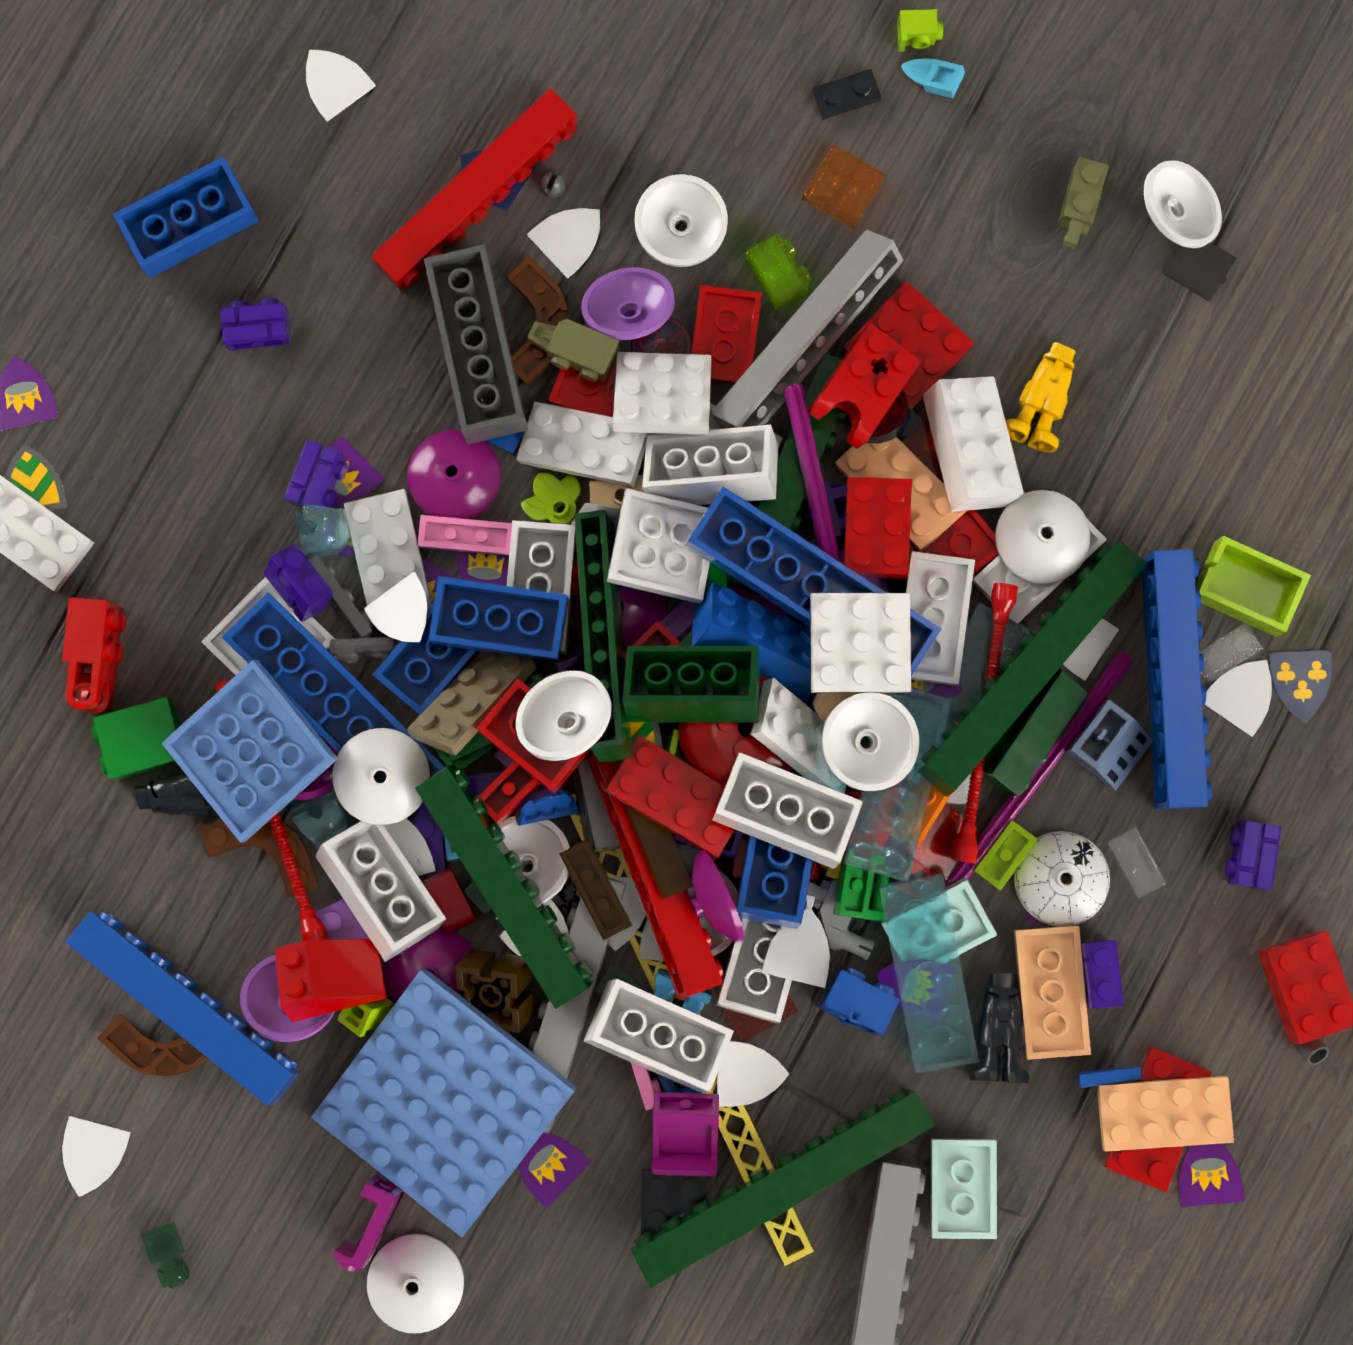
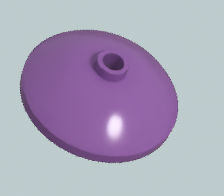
[581,267,675,340]
[240,955,335,1042]

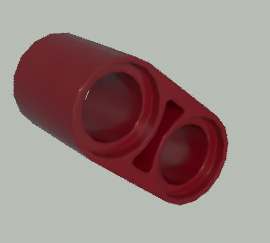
[422,867,478,934]

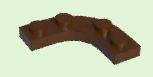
[507,255,568,387]
[199,819,320,897]
[97,1014,209,1076]

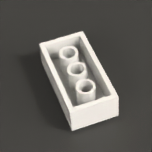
[923,376,1024,512]
[642,425,778,505]
[507,520,576,655]
[712,752,863,869]
[315,821,446,962]
[716,895,815,1023]
[584,979,734,1092]

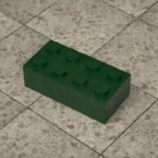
[623,646,761,723]

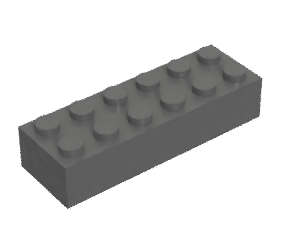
[424,244,528,445]

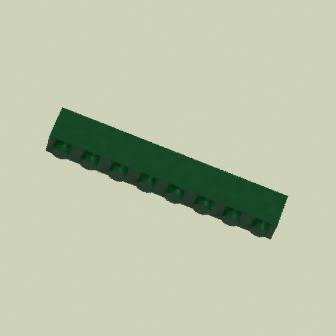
[727,353,846,597]
[574,510,632,763]
[415,764,593,1009]

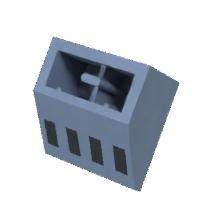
[1065,700,1153,791]

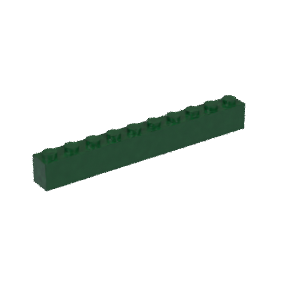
[917,540,1148,797]
[630,1088,935,1288]

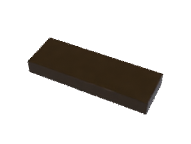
[624,806,693,899]
[559,839,633,941]

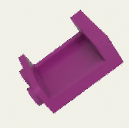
[652,1092,719,1177]
[332,1175,402,1272]

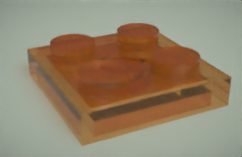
[802,144,886,230]

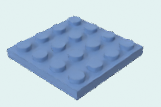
[162,660,338,843]

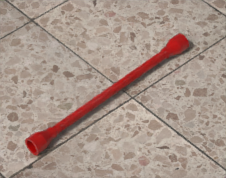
[950,583,1018,864]
[215,678,330,941]

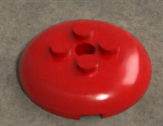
[678,676,792,786]

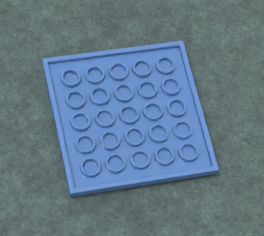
[311,967,577,1237]

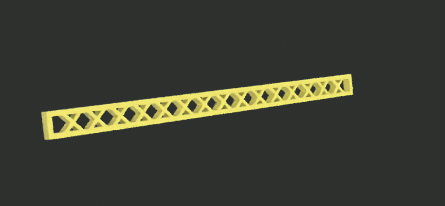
[570,794,814,1266]

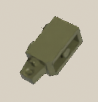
[1058,157,1109,250]
[528,319,620,382]

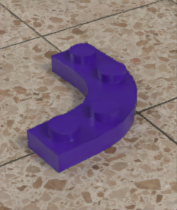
[413,772,500,877]

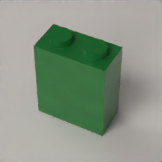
[91,697,181,780]

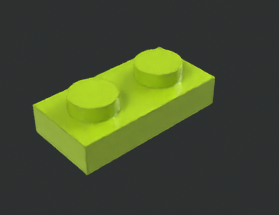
[974,821,1038,891]

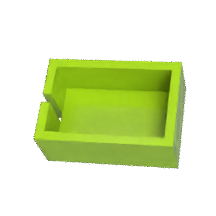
[1195,536,1311,637]

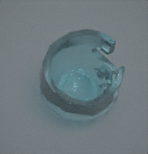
[296,505,350,557]
[290,788,350,851]

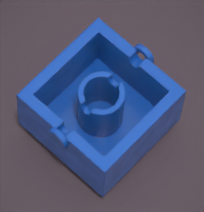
[818,968,900,1037]

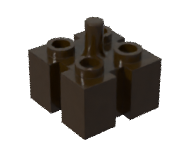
[455,949,534,1033]

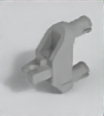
[807,873,898,960]

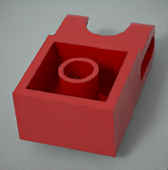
[808,323,921,449]
[62,597,127,715]

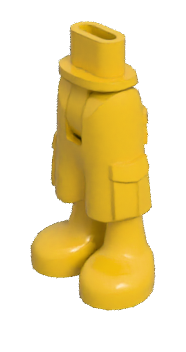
[1006,343,1076,452]

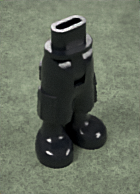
[135,773,213,816]
[969,973,1029,1083]

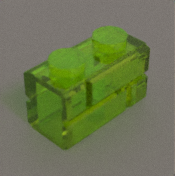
[746,233,812,310]

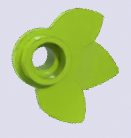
[521,472,581,525]

